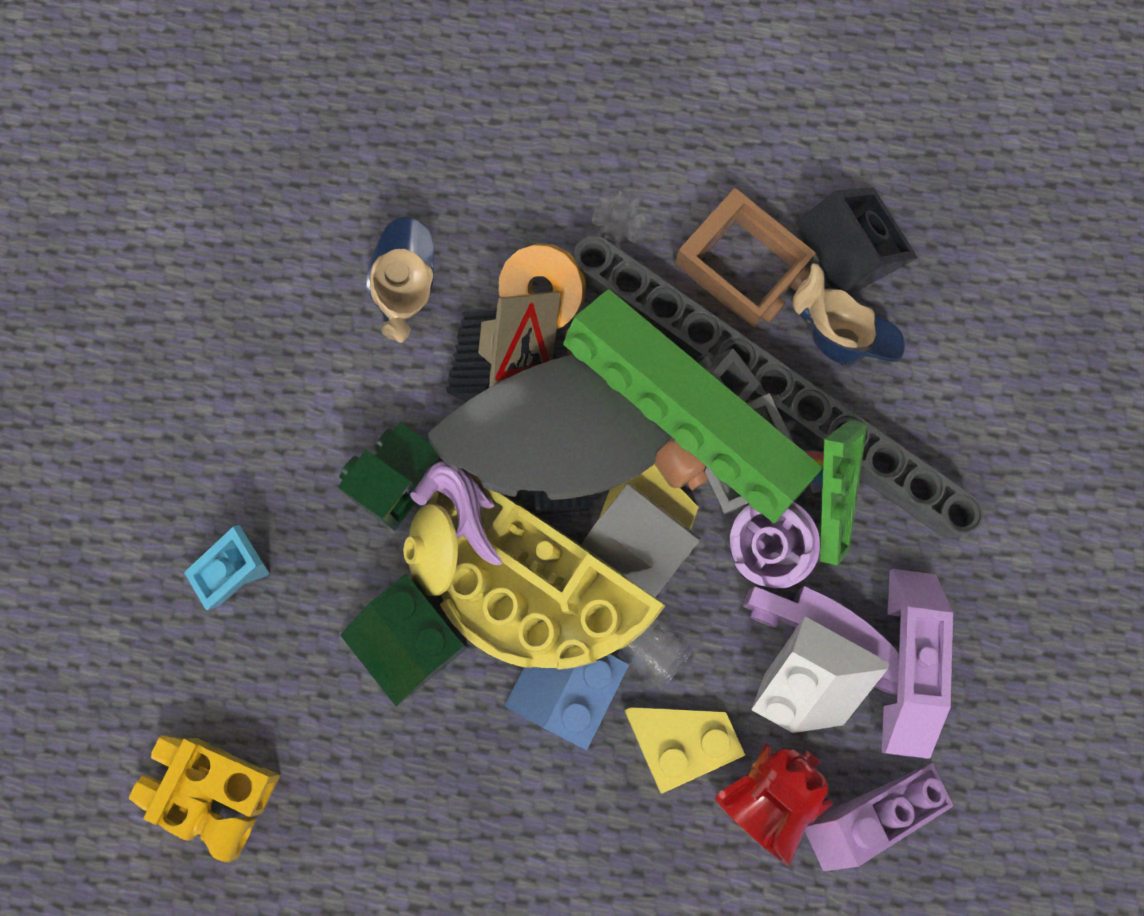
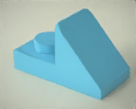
[184,525,270,611]

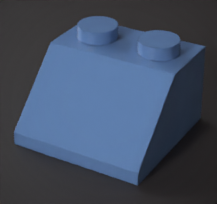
[505,654,629,751]

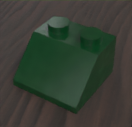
[340,574,468,707]

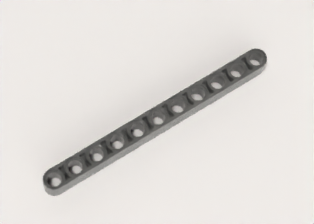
[574,236,983,539]

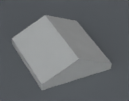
[581,482,702,597]

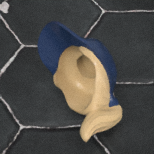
[367,217,434,343]
[792,263,905,366]

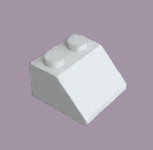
[751,616,889,733]

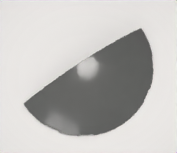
[427,355,675,500]

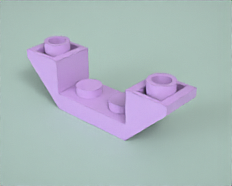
[882,569,953,759]

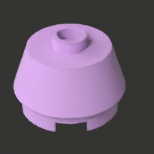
[730,503,820,588]

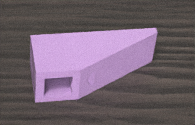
[804,763,953,871]

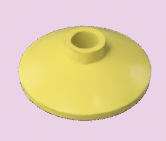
[403,504,458,596]

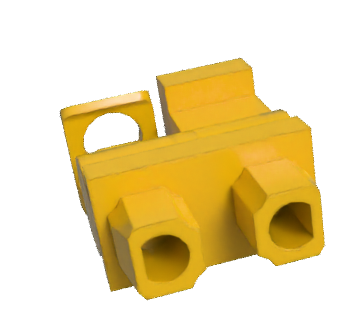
[129,735,281,862]

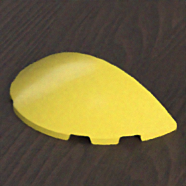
[428,470,666,670]

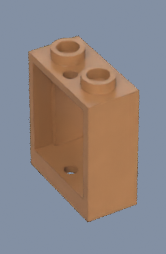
[675,188,816,329]

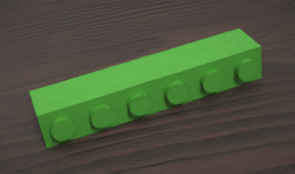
[563,289,823,524]

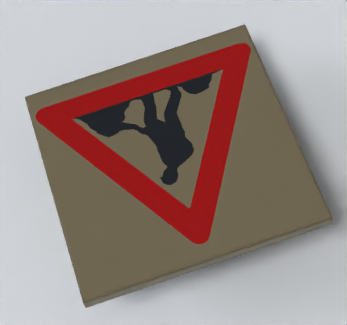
[478,291,561,388]

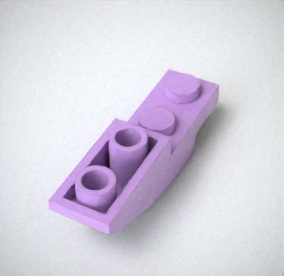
[742,586,899,696]

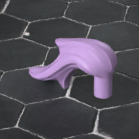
[410,461,503,565]

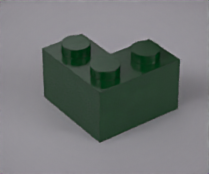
[338,422,443,531]

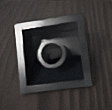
[796,187,918,293]

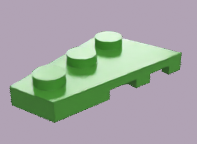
[818,420,867,565]

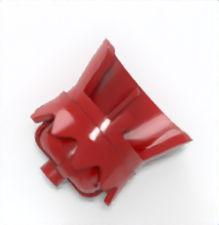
[714,743,833,867]

